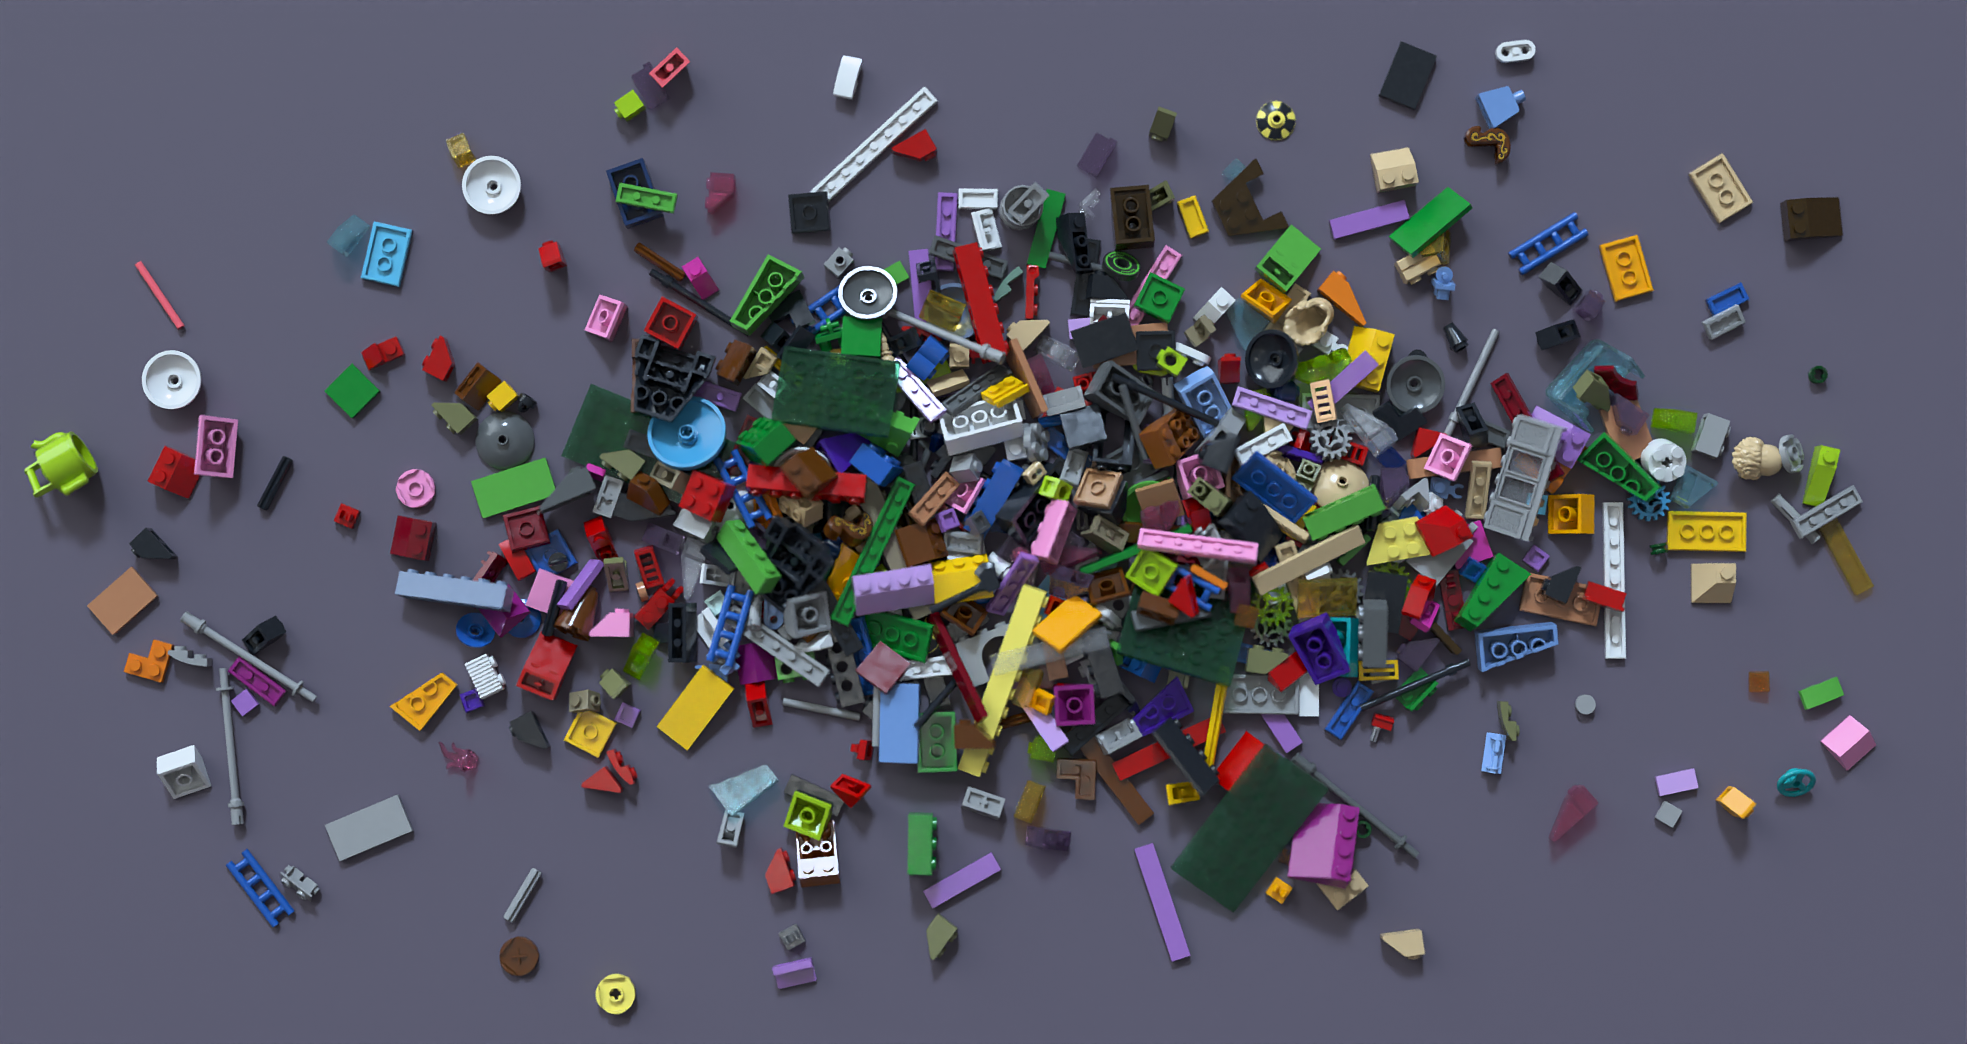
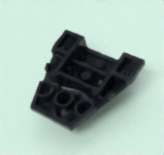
[634,334,716,423]
[760,515,834,613]

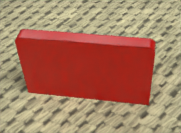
[1582,581,1627,612]

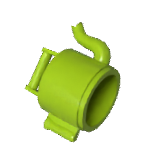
[24,431,98,498]

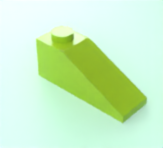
[1802,445,1841,507]

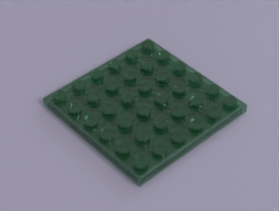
[1115,570,1256,688]

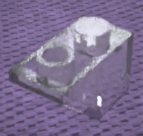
[1034,334,1080,372]

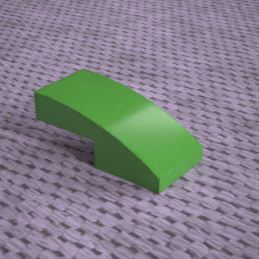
[1798,677,1844,710]

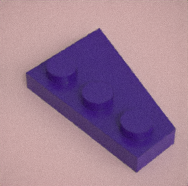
[1132,676,1194,737]

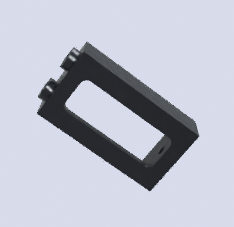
[1092,407,1134,474]

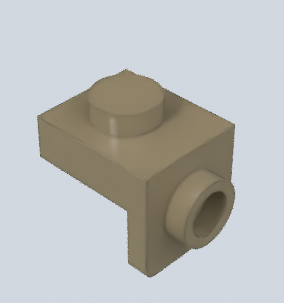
[1184,314,1217,347]
[569,690,601,713]

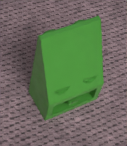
[1254,224,1321,294]

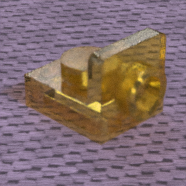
[446,132,476,168]

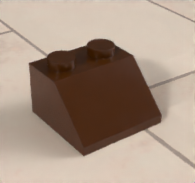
[781,447,838,501]
[895,519,949,568]

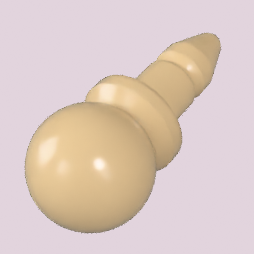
[880,333,896,370]

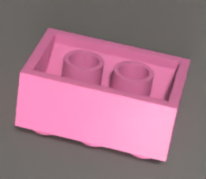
[194,415,238,478]
[1031,499,1078,565]

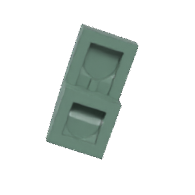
[994,266,1023,303]

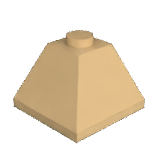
[1691,563,1736,603]

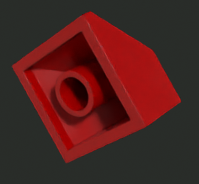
[1414,505,1474,557]

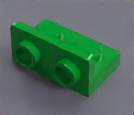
[1396,667,1438,712]

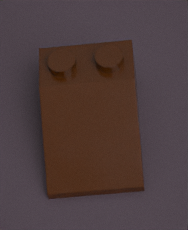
[715,339,757,386]

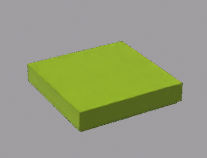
[1125,549,1178,596]

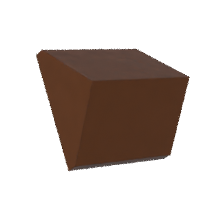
[1083,567,1130,606]
[940,600,988,636]

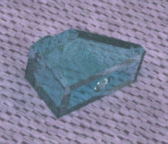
[326,214,370,257]

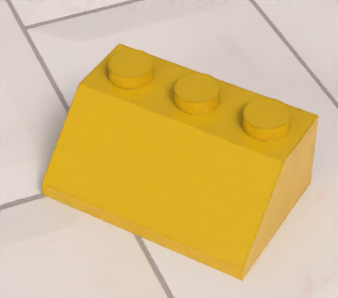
[1342,326,1395,393]
[929,554,994,604]

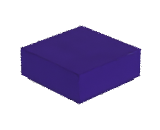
[459,689,485,713]

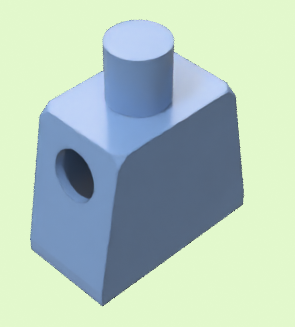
[1475,86,1526,129]

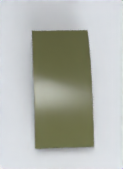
[1294,459,1321,492]
[1497,701,1520,741]

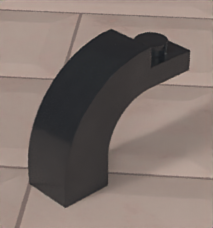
[930,444,996,479]

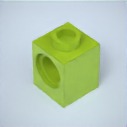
[614,90,646,122]
[1155,347,1188,378]
[1038,475,1073,502]

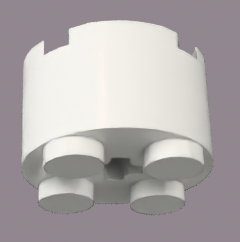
[1641,438,1686,482]

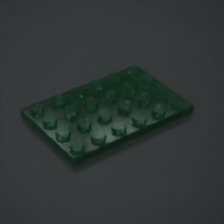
[771,346,901,438]

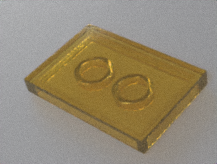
[1296,577,1358,618]

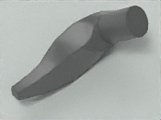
[918,438,935,468]

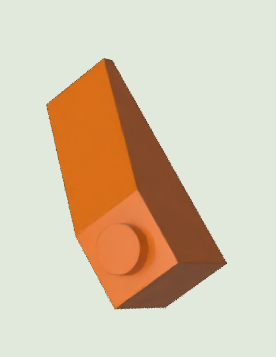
[1317,271,1366,327]

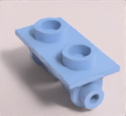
[1481,732,1506,774]

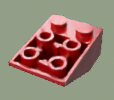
[516,631,578,701]

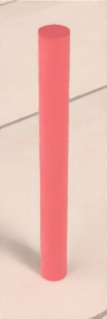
[135,261,185,330]

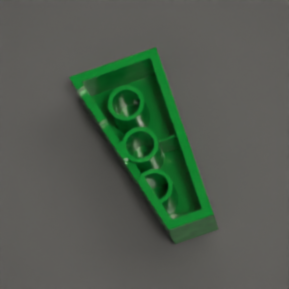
[1577,432,1663,502]
[1454,553,1531,632]

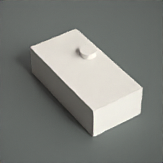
[939,399,1024,456]

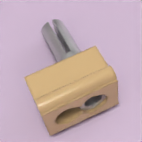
[1021,461,1047,486]

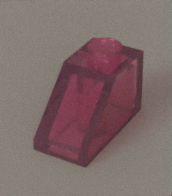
[1027,354,1055,396]

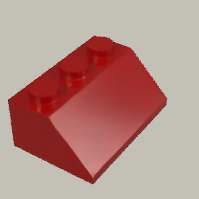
[1217,731,1279,802]

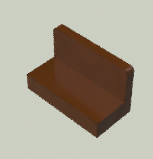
[454,362,502,411]
[1136,591,1178,626]

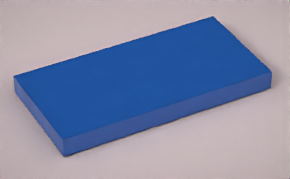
[1231,450,1318,524]

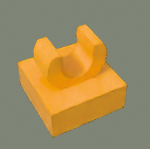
[1031,688,1055,715]
[1265,877,1293,904]

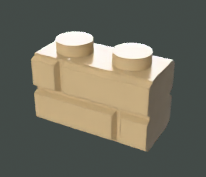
[1394,244,1442,285]

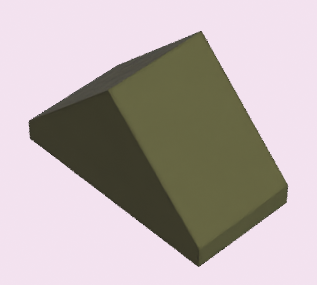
[1150,180,1175,212]

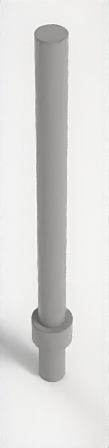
[1444,329,1500,437]

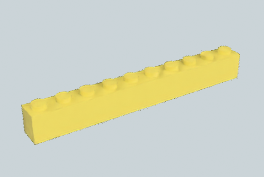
[957,583,1049,777]

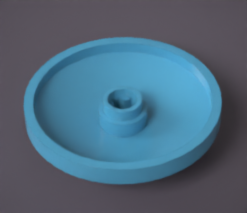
[648,396,727,470]

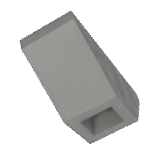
[1194,407,1246,454]

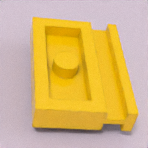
[981,376,1030,408]

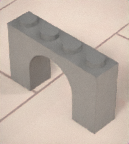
[955,621,1045,687]

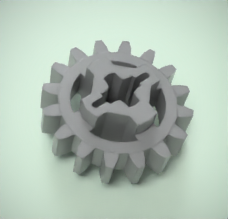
[1309,420,1352,462]

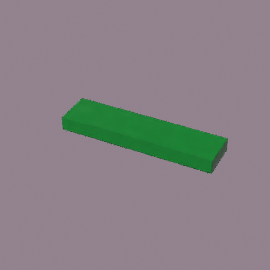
[1027,189,1066,269]

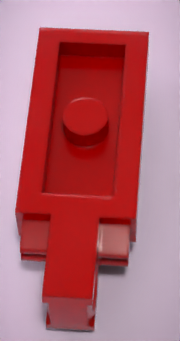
[1025,265,1040,320]

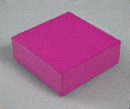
[587,463,606,482]

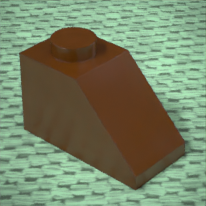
[626,471,670,516]
[954,719,996,749]

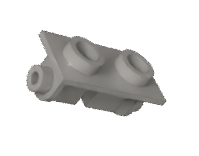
[280,865,320,902]

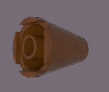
[554,586,599,642]

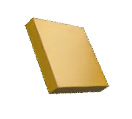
[564,711,617,758]

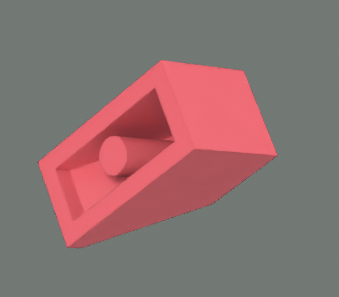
[649,47,690,88]

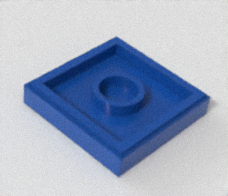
[525,529,578,575]

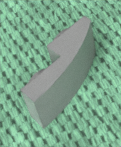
[168,646,212,666]

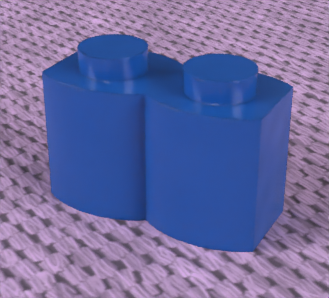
[905,335,949,381]

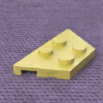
[1366,516,1431,565]

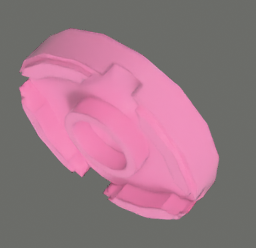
[396,469,436,508]

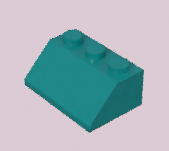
[1330,617,1360,677]

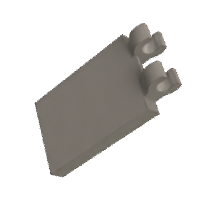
[1405,509,1478,586]

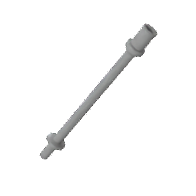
[869,300,1006,365]
[180,611,317,702]
[216,668,244,825]

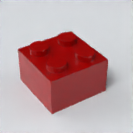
[643,296,698,351]
[679,470,736,523]

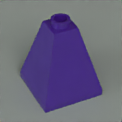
[814,432,871,473]

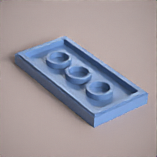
[879,683,921,763]

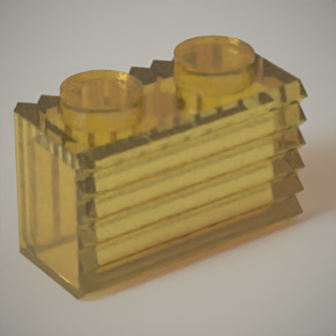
[1014,779,1046,823]

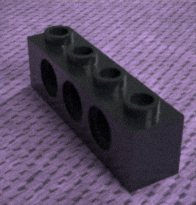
[823,629,866,707]

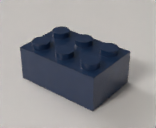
[606,158,664,229]

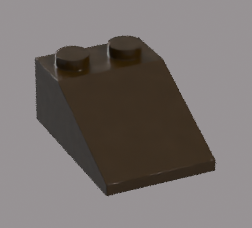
[1110,185,1155,251]
[1780,197,1843,242]

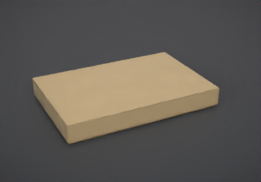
[1688,153,1753,223]

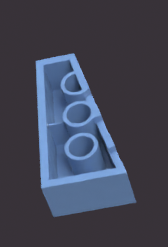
[1474,622,1558,672]

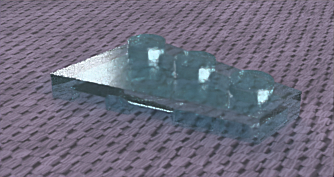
[709,765,779,817]

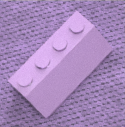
[851,564,935,616]

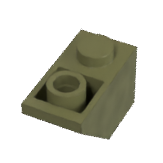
[1573,370,1610,412]
[431,402,478,435]
[600,450,646,481]
[1187,476,1234,517]
[1244,645,1288,674]
[926,913,958,961]

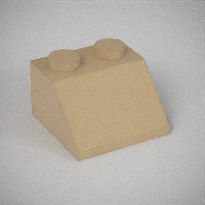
[1370,147,1419,193]

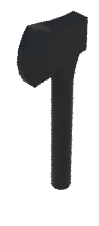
[929,562,1000,614]

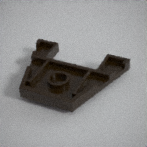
[1211,158,1289,236]

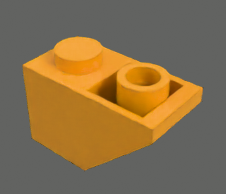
[1716,786,1756,819]

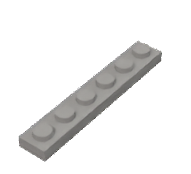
[725,604,830,687]

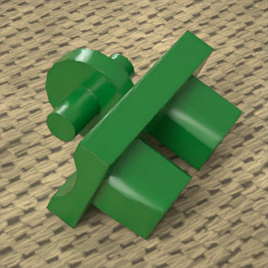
[815,318,842,352]

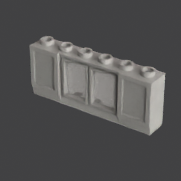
[1483,414,1568,542]

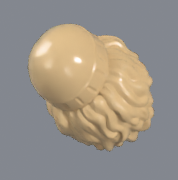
[1283,298,1334,347]
[1732,437,1783,480]

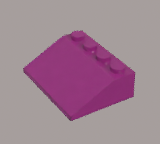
[1287,803,1360,889]

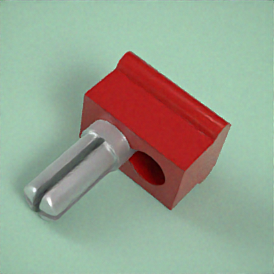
[1370,712,1394,742]

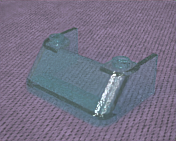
[1545,339,1645,433]

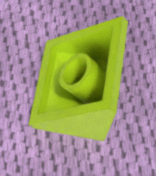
[784,791,832,841]

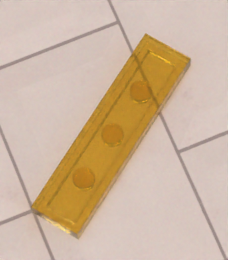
[1819,518,1874,595]

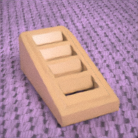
[1310,379,1337,423]

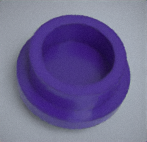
[1332,678,1352,697]

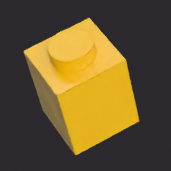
[487,381,519,412]

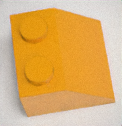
[1548,494,1594,534]

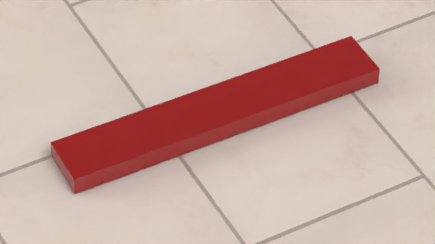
[1112,717,1226,781]

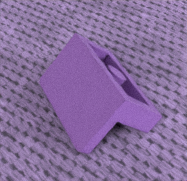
[772,957,817,989]

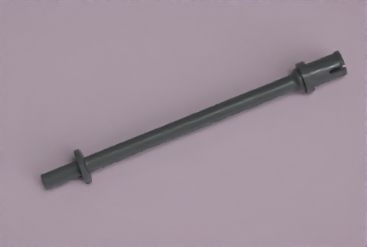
[1290,752,1419,858]

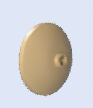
[1311,459,1369,507]

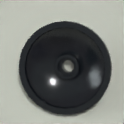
[1245,329,1299,388]

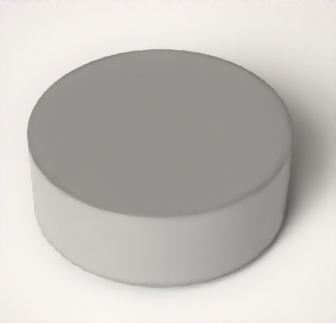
[1575,695,1596,714]

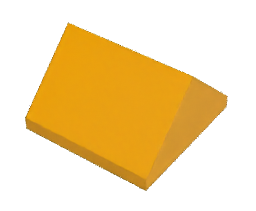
[1241,278,1292,324]

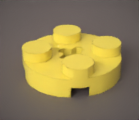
[596,974,636,1014]

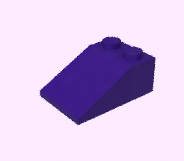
[1288,612,1351,685]

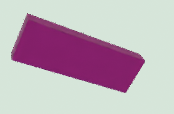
[228,656,287,707]

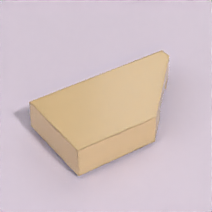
[743,347,778,379]

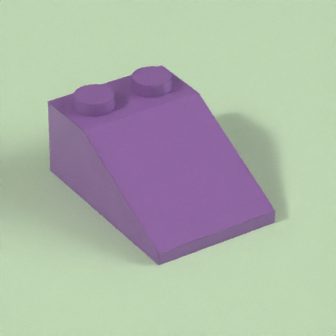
[1532,406,1591,469]

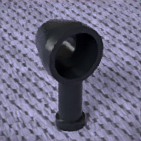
[919,418,940,437]

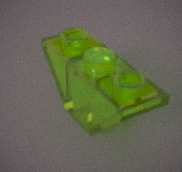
[1294,348,1352,389]

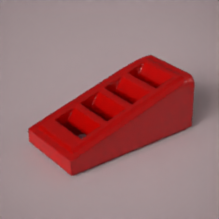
[1329,435,1369,467]
[634,545,665,589]

